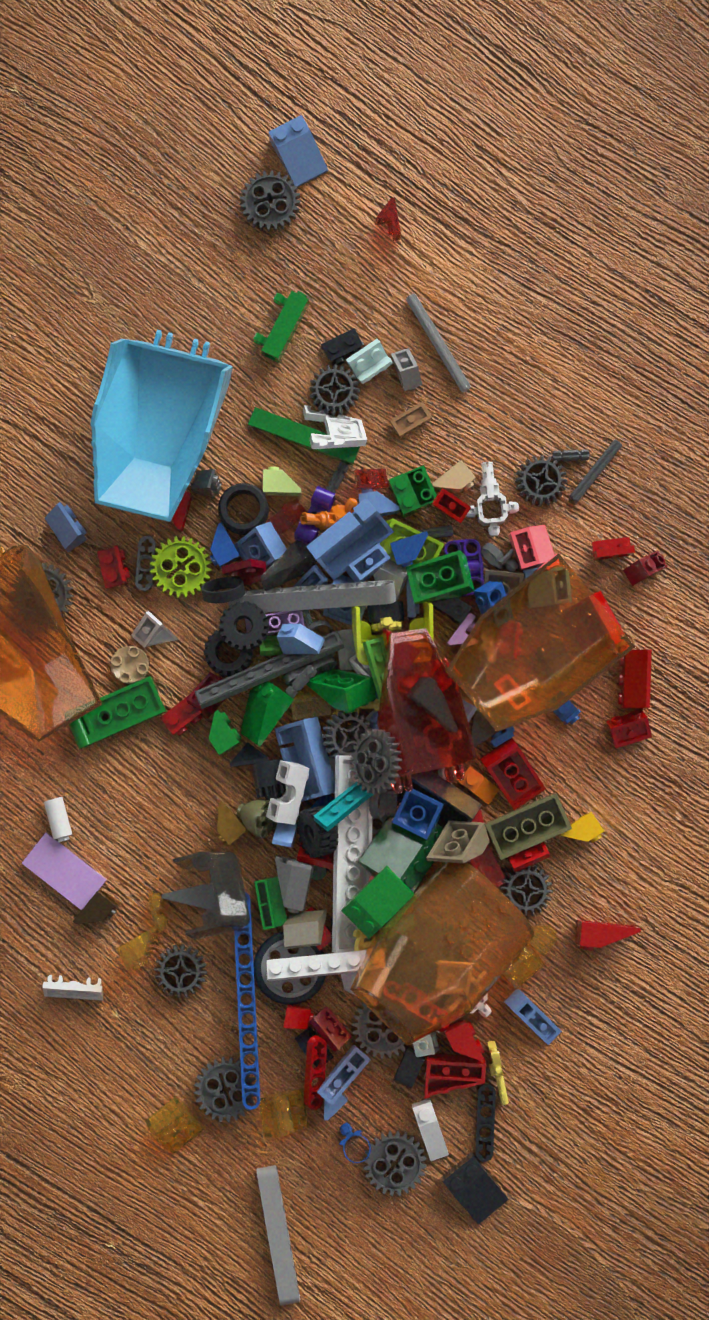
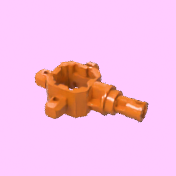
[300,498,358,530]

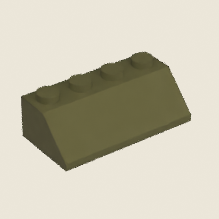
[484,793,572,860]

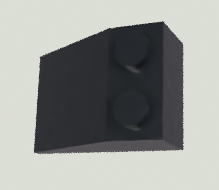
[441,1152,509,1224]

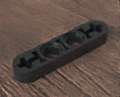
[475,1083,496,1162]

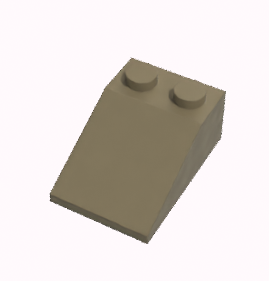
[426,821,490,863]

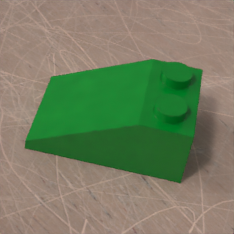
[406,550,475,604]
[306,668,376,713]
[240,681,294,747]
[341,866,414,939]

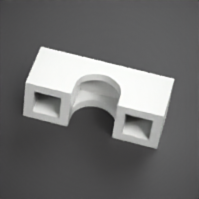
[266,760,310,825]

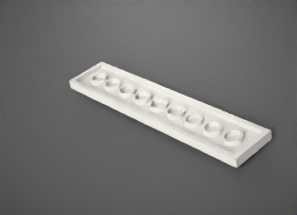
[332,755,372,953]

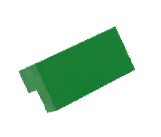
[254,877,287,930]

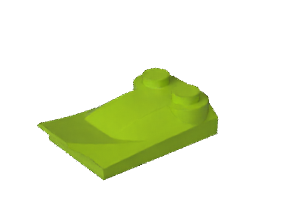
[379,518,444,567]

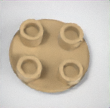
[111,646,149,684]

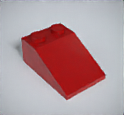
[480,738,546,810]
[575,920,641,951]

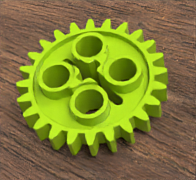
[149,536,212,598]

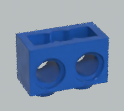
[474,581,513,627]

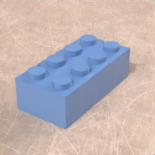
[306,498,394,580]
[275,717,335,802]

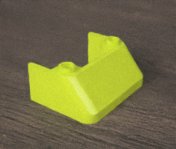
[351,602,434,665]

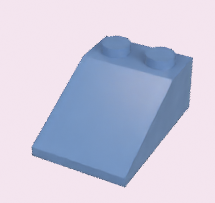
[268,115,328,187]

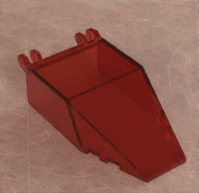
[377,628,477,794]

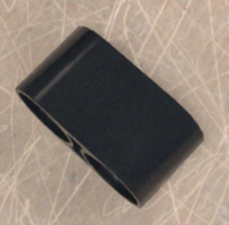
[367,601,405,624]
[393,1046,426,1089]

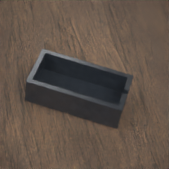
[397,761,482,829]

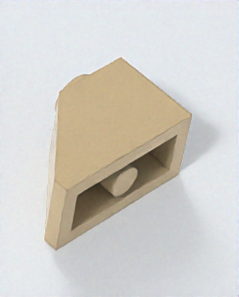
[432,460,476,493]

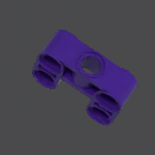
[294,486,335,545]
[443,539,484,598]

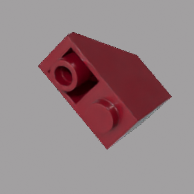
[623,550,667,586]

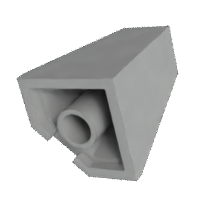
[275,856,315,914]

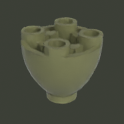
[237,799,278,838]

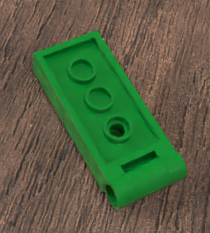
[64,676,167,750]

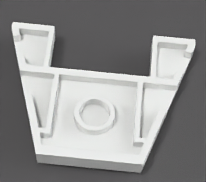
[303,405,367,449]

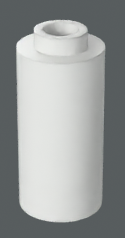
[44,797,72,842]

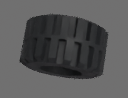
[204,629,253,677]

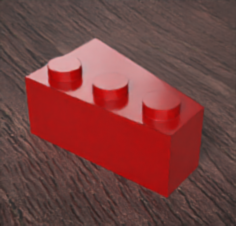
[424,1054,486,1099]

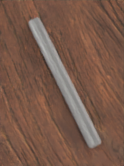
[406,293,471,393]

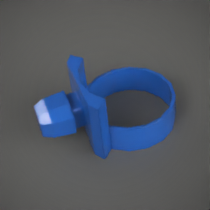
[339,1122,371,1163]

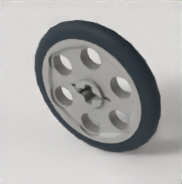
[254,931,326,1005]

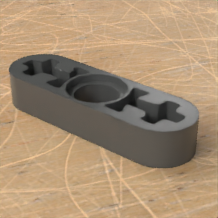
[135,536,157,592]
[283,654,337,686]

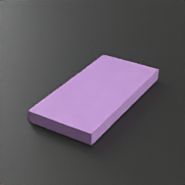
[22,832,107,910]

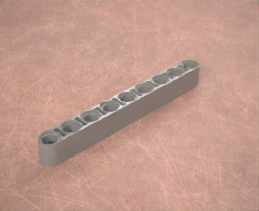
[228,580,396,613]

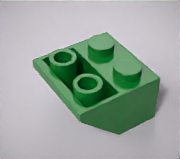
[388,465,437,518]
[209,710,242,756]

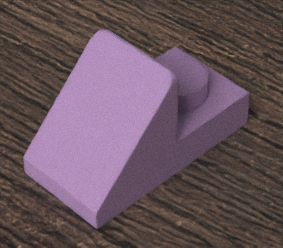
[446,613,477,647]

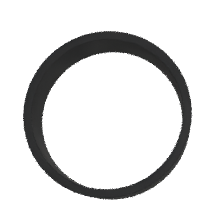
[201,577,245,603]

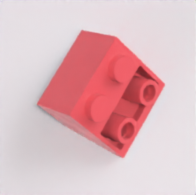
[508,525,556,572]

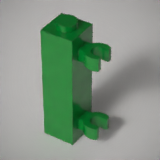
[253,291,309,363]

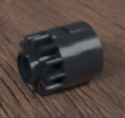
[251,759,286,800]

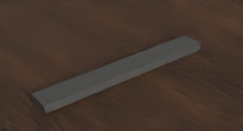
[195,631,345,709]

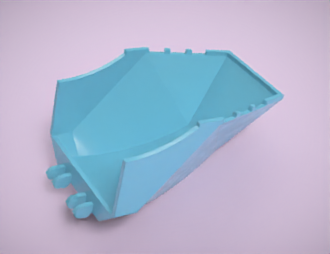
[91,329,233,522]

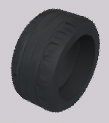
[218,483,269,535]

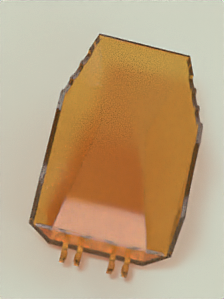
[0,544,102,742]

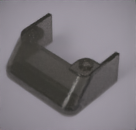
[173,851,250,940]

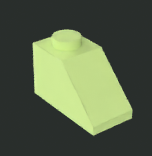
[263,467,302,496]

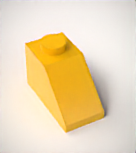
[559,812,604,843]

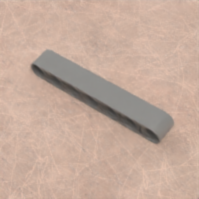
[257,1165,300,1306]

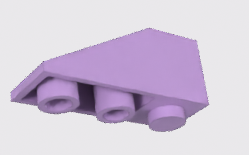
[245,610,305,636]

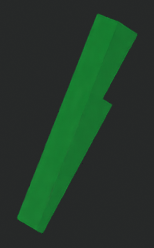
[248,407,360,466]

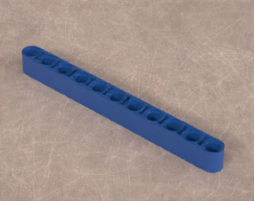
[233,891,260,1110]

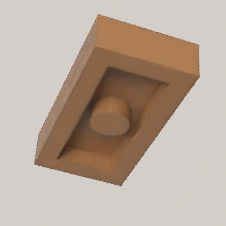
[390,401,432,438]

